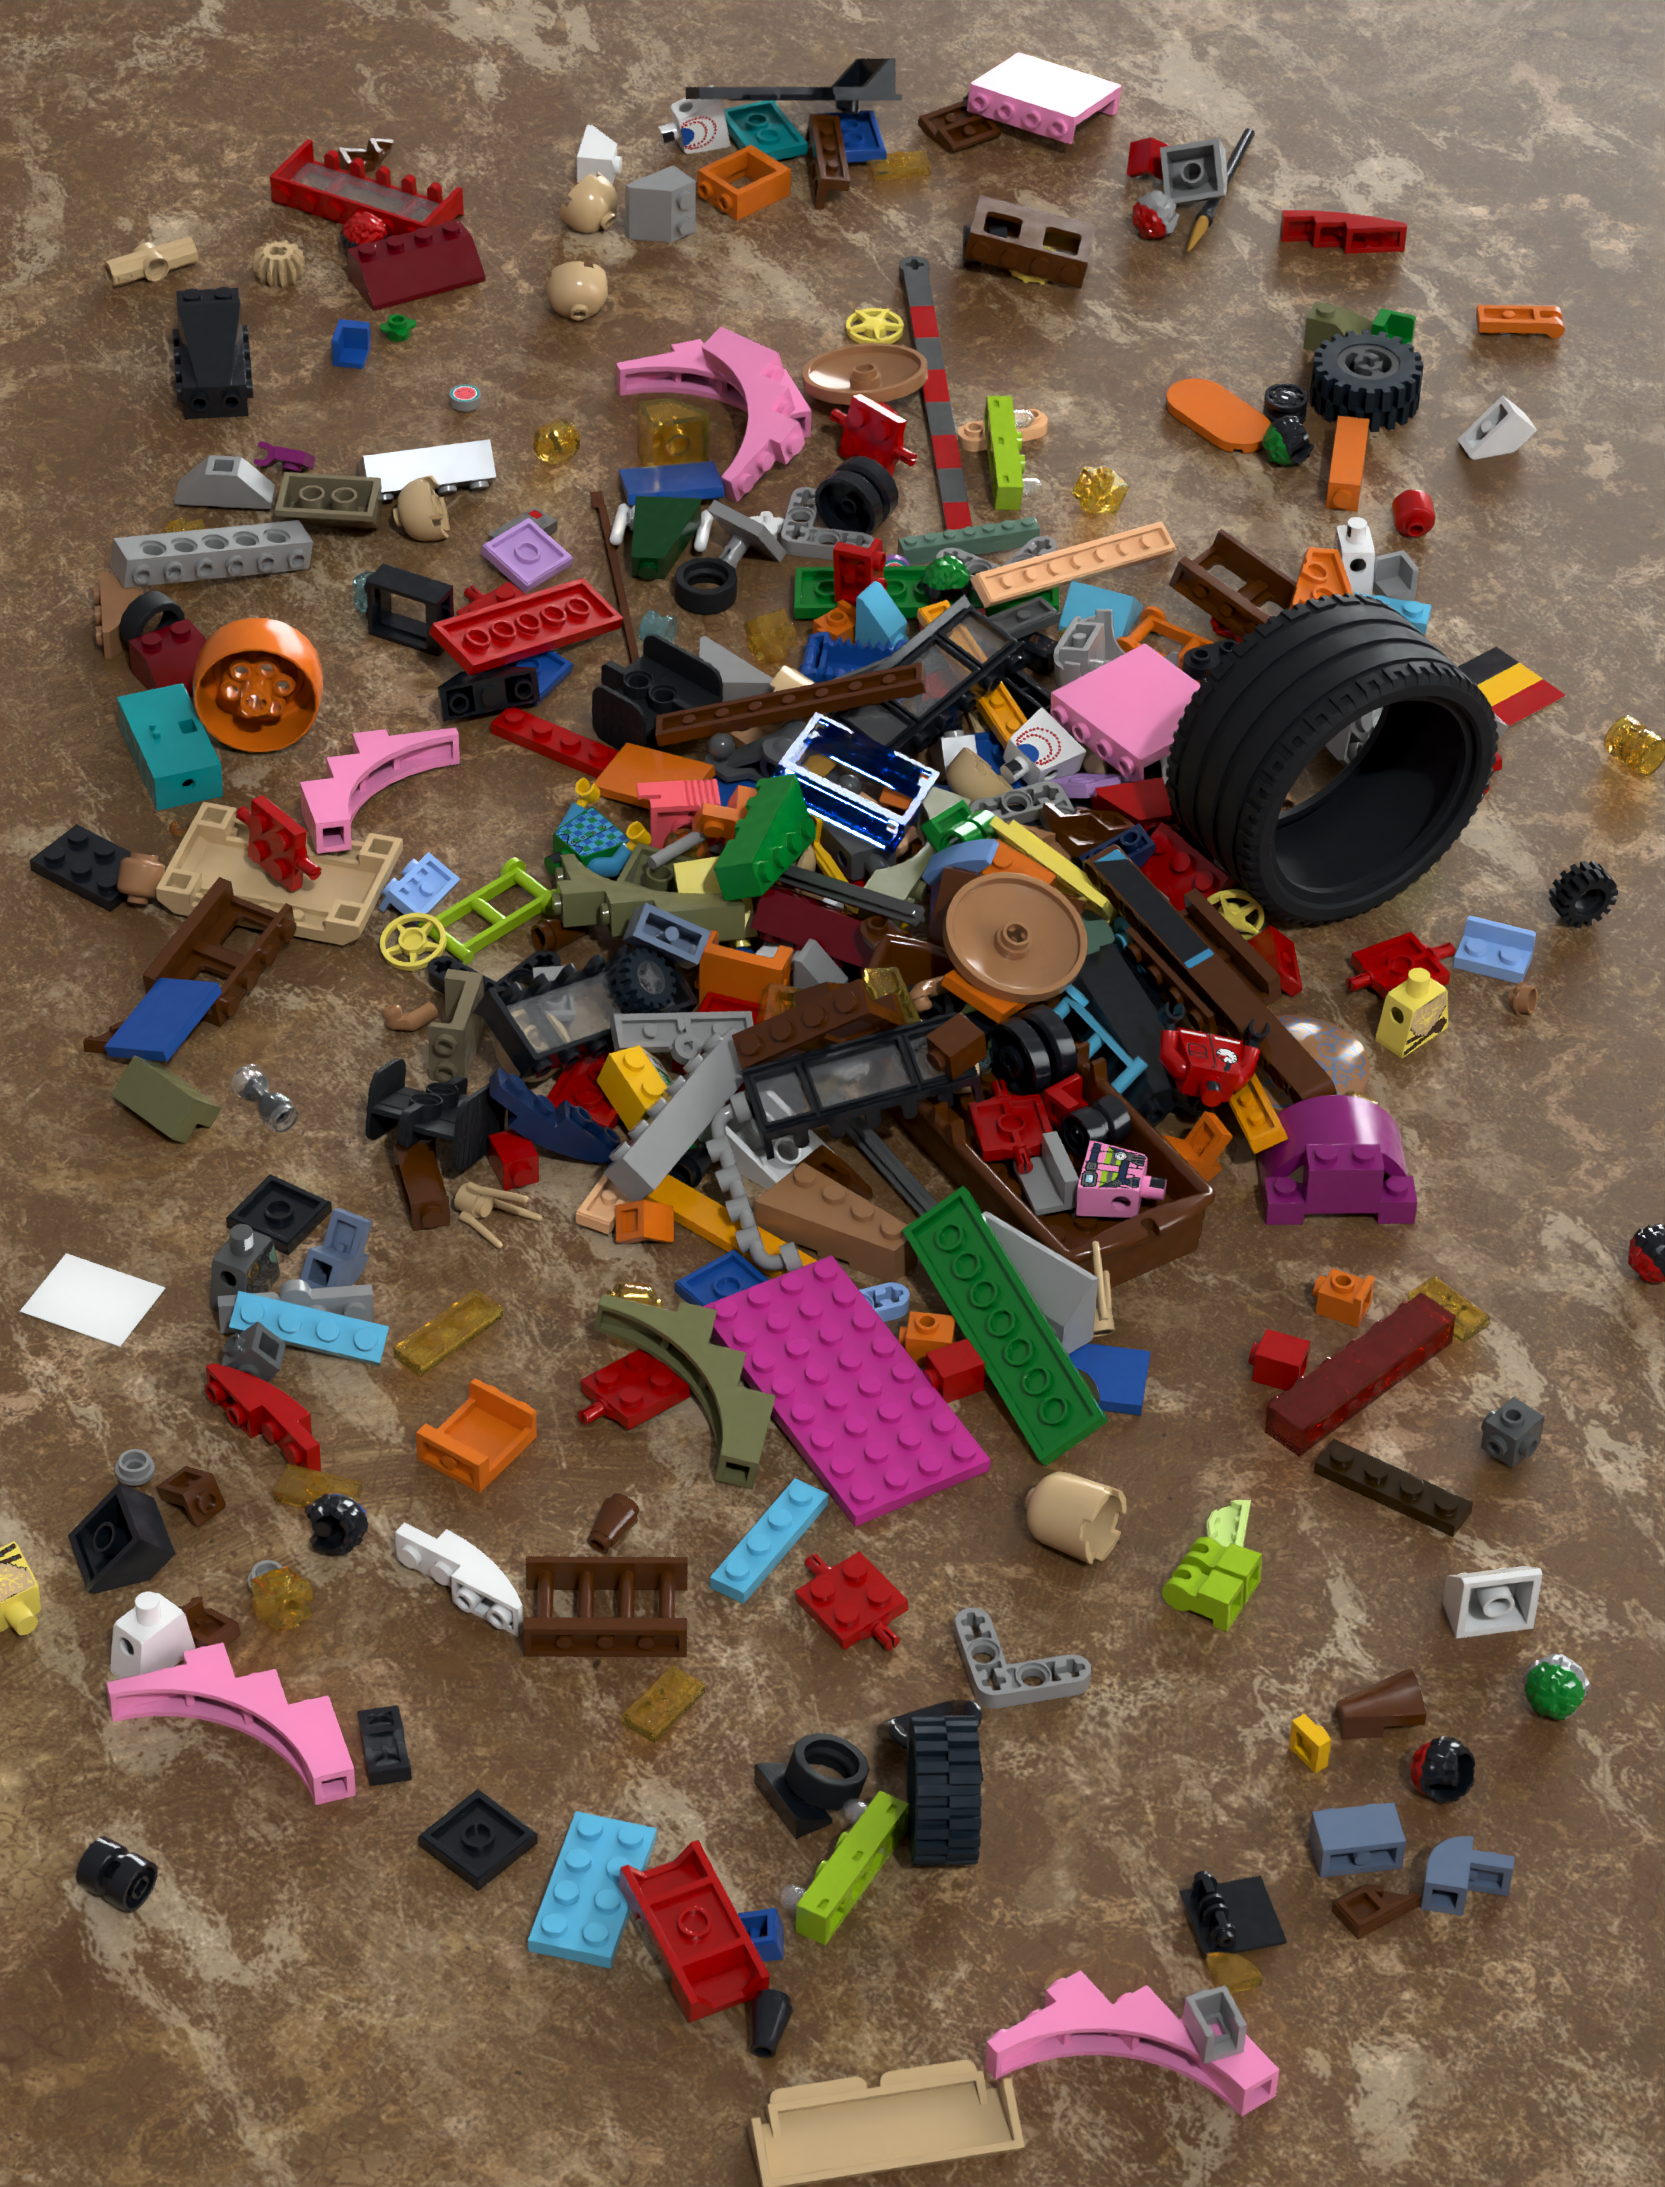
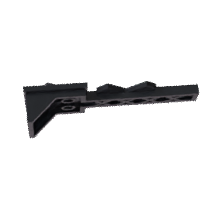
[686,58,902,117]

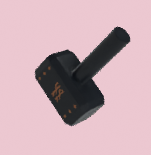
[1017,632,1058,674]

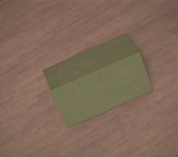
[112,1056,222,1143]

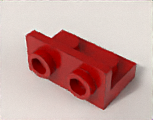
[833,538,887,606]

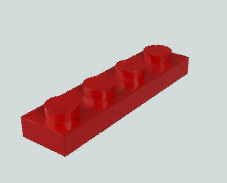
[491,707,619,778]

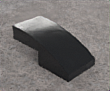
[357,1705,412,1786]

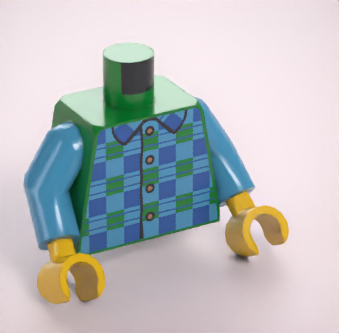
[544,778,652,878]

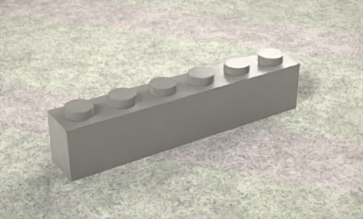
[603,1027,743,1202]

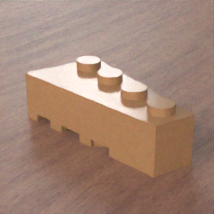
[754,1162,918,1282]

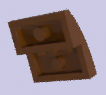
[917,99,1002,153]

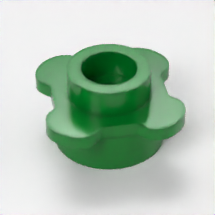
[380,314,416,342]

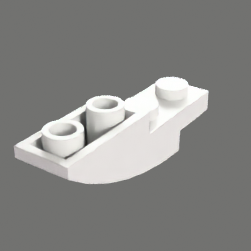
[395,1522,523,1637]

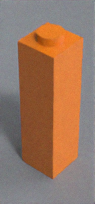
[1326,416,1370,512]

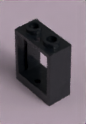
[364,563,454,657]

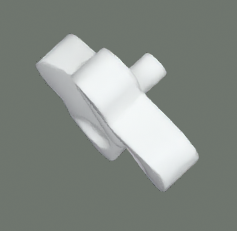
[749,511,784,539]

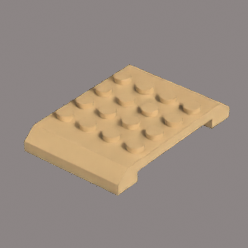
[156,802,403,945]

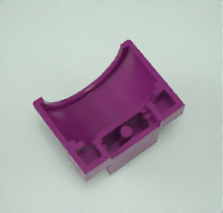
[1256,1095,1417,1225]

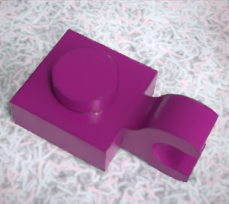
[254,442,315,473]

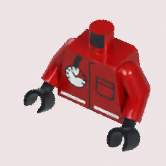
[1157,1002,1270,1107]

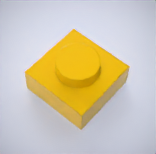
[1288,1713,1331,1774]

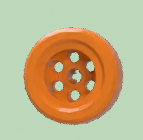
[193,618,323,752]

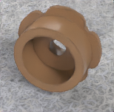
[1508,981,1538,1016]

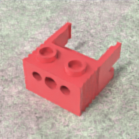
[637,779,721,860]

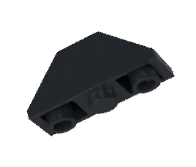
[437,666,541,721]

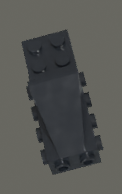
[172,287,253,420]

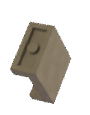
[428,969,485,1082]

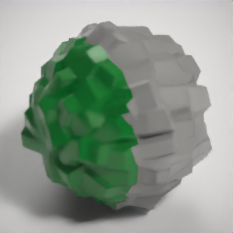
[1523,1654,1591,1720]

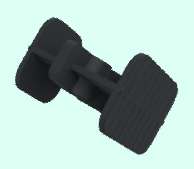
[592,634,723,751]
[365,1058,507,1171]

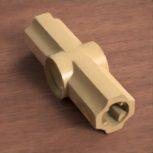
[103,236,199,288]

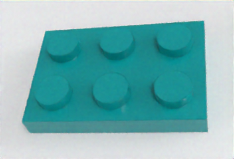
[724,101,808,160]

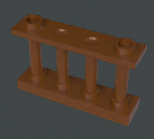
[523,1556,688,1657]

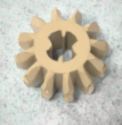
[252,240,305,288]

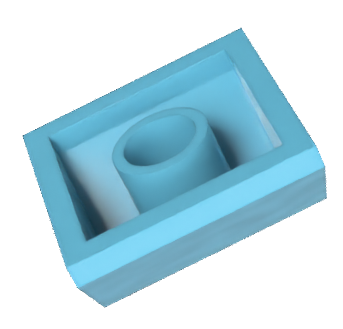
[1058,581,1143,639]

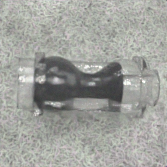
[231,1064,298,1133]

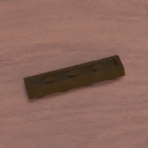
[1314,1439,1473,1537]

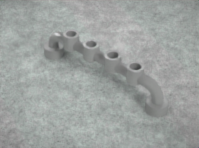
[705,1091,803,1272]

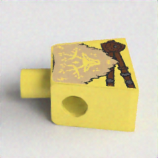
[1375,968,1448,1058]
[0,1541,41,1636]

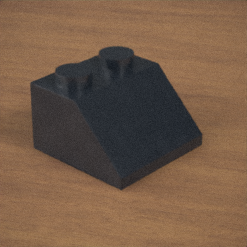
[68,1483,176,1594]

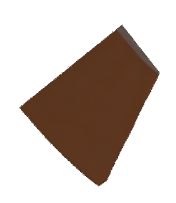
[1042,803,1135,858]
[1336,1669,1426,1739]

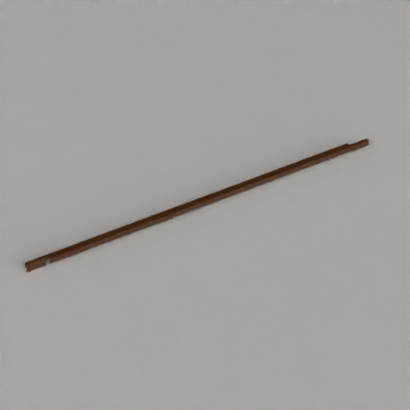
[589,491,660,751]

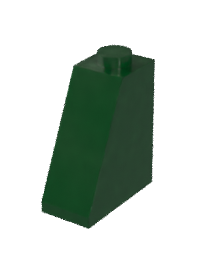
[631,496,702,580]

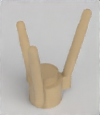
[454,1181,542,1249]
[1092,1241,1115,1338]

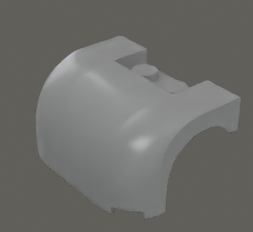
[1054,609,1179,689]

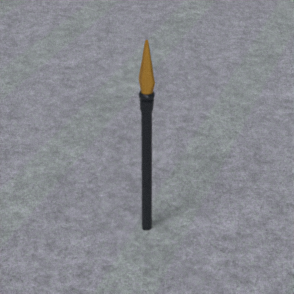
[1186,128,1255,252]

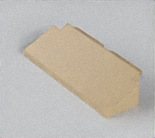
[747,2060,1025,2187]

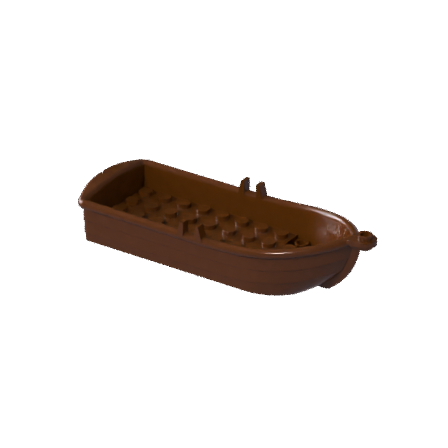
[860,915,1215,1288]

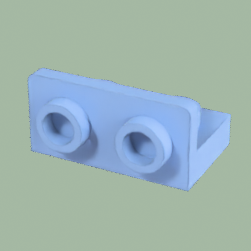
[379,852,460,925]
[1453,916,1536,984]

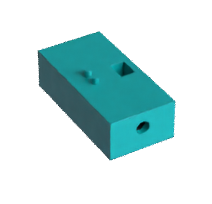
[117,683,223,811]

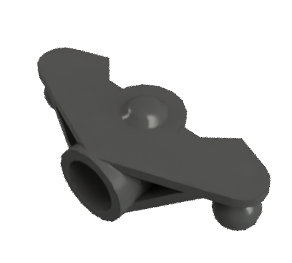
[705,721,863,815]

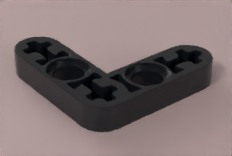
[427,950,561,997]

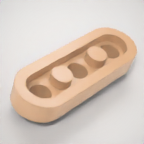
[958,409,1048,452]

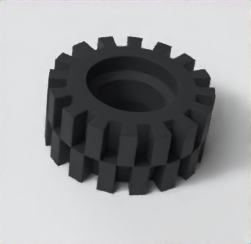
[1549,861,1618,928]

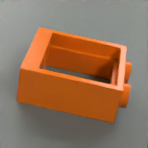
[697,145,791,221]

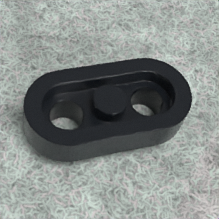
[1182,639,1239,680]

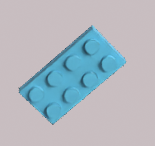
[528,1811,657,1969]

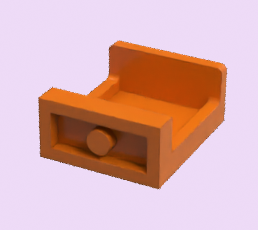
[695,930,794,1015]
[416,1378,537,1493]

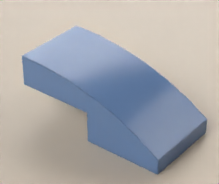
[922,839,999,887]

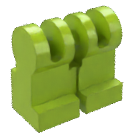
[1162,1537,1262,1632]

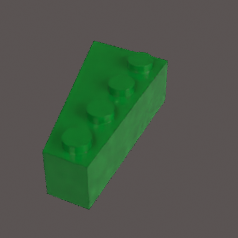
[714,773,816,901]

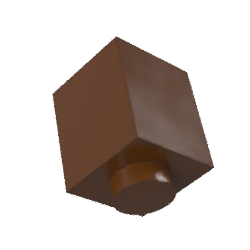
[926,1012,987,1080]

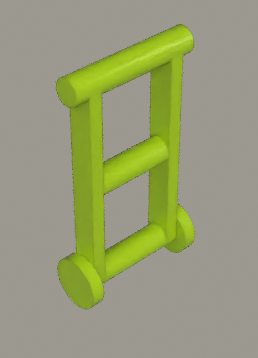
[418,857,557,964]

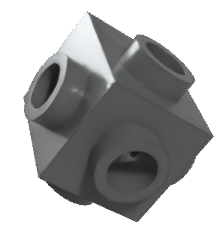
[221,1322,286,1382]
[1481,1397,1545,1467]

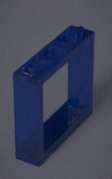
[773,712,940,854]

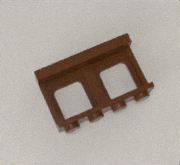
[963,195,1097,288]
[1169,529,1296,638]
[142,877,296,1027]
[1125,888,1282,1035]
[732,978,907,1069]

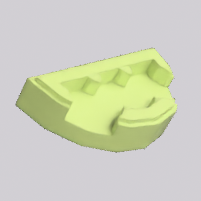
[1205,1500,1251,1547]

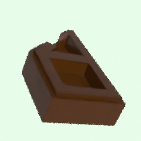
[1332,1884,1421,1940]

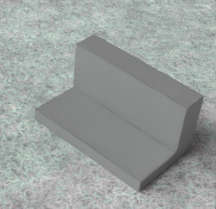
[1013,1131,1079,1216]

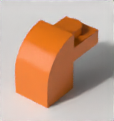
[692,785,758,845]
[1162,1111,1233,1182]

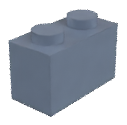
[622,903,711,969]
[1309,1803,1406,1878]

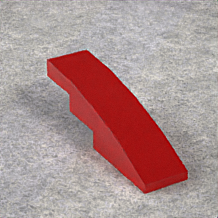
[1280,210,1407,254]

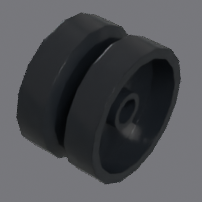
[815,456,899,535]
[988,1004,1078,1096]

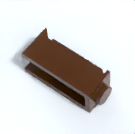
[394,1139,450,1231]

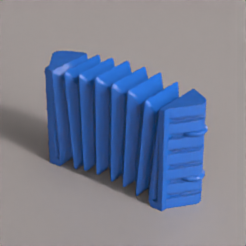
[799,632,908,703]

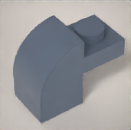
[300,1208,372,1289]
[1421,1836,1515,1916]

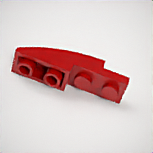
[205,1363,321,1478]

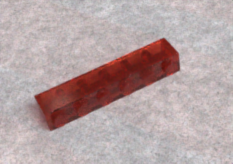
[1265,1292,1456,1457]

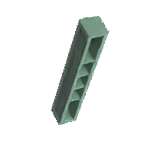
[897,517,1040,565]

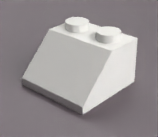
[1443,1566,1543,1639]

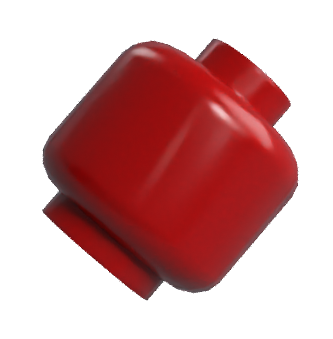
[1391,489,1436,537]

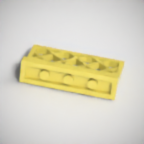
[989,815,1119,926]

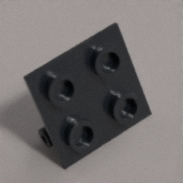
[1180,1870,1287,1959]

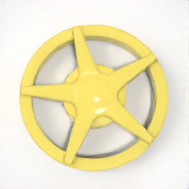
[846,308,904,344]
[1207,889,1264,940]
[380,913,447,972]

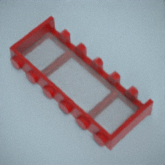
[270,139,464,237]

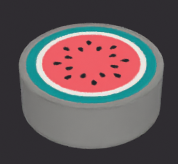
[449,384,481,412]

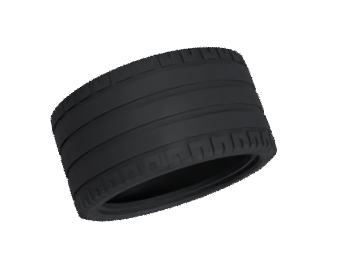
[1166,593,1498,925]

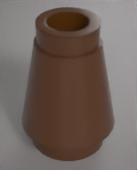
[531,918,586,952]
[587,1493,640,1554]

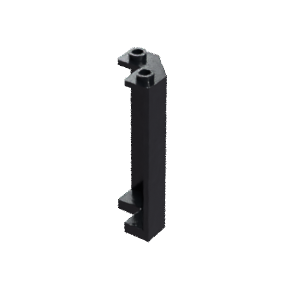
[1063,943,1211,1128]

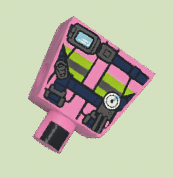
[1076,1140,1167,1218]

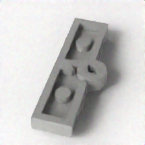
[609,1011,754,1065]
[217,1279,374,1334]

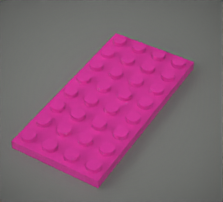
[702,1255,991,1527]

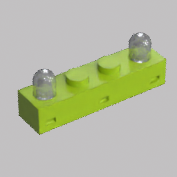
[983,396,1043,510]
[779,1790,909,1945]

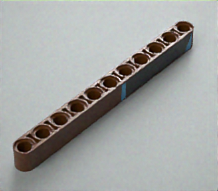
[1083,844,1337,1104]

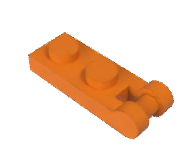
[1476,305,1565,339]

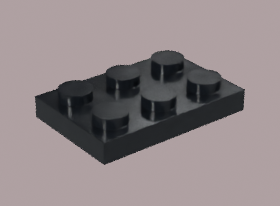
[30,824,131,912]

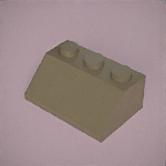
[275,472,382,529]

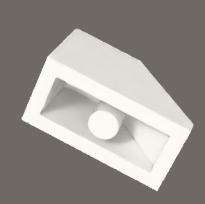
[577,125,622,185]
[1457,395,1537,460]

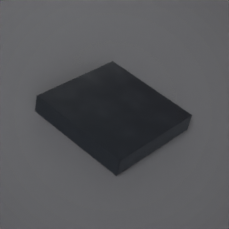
[226,1174,332,1256]
[418,1789,538,1891]

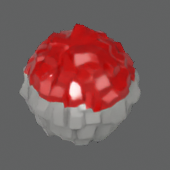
[1132,190,1179,239]

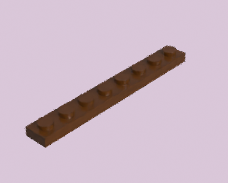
[655,662,926,746]

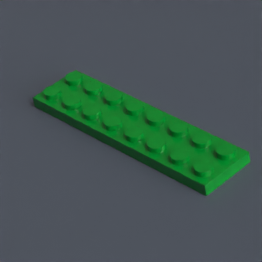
[794,565,1059,620]
[902,1186,1109,1466]

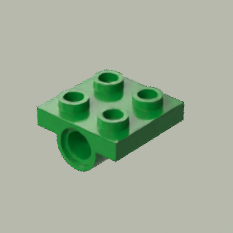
[921,799,999,852]

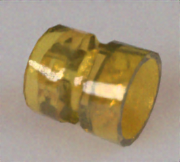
[1603,715,1665,777]

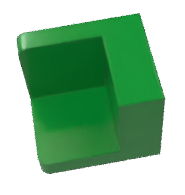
[1371,308,1416,345]

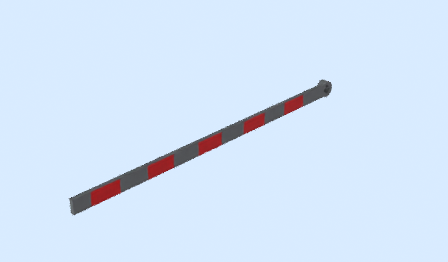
[899,256,977,556]

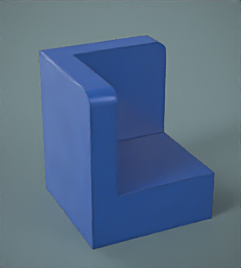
[331,319,371,369]

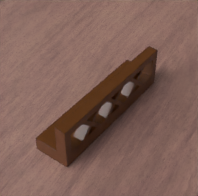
[805,113,850,210]

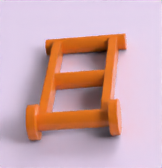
[1116,606,1215,684]

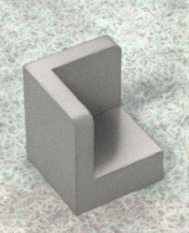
[1373,550,1419,601]

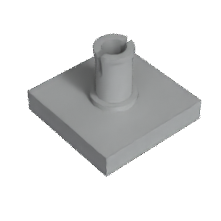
[707,500,787,569]

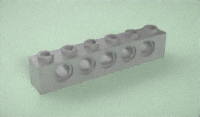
[110,520,313,588]

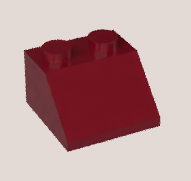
[129,618,206,698]

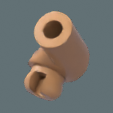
[907,975,950,1014]
[383,1002,438,1031]

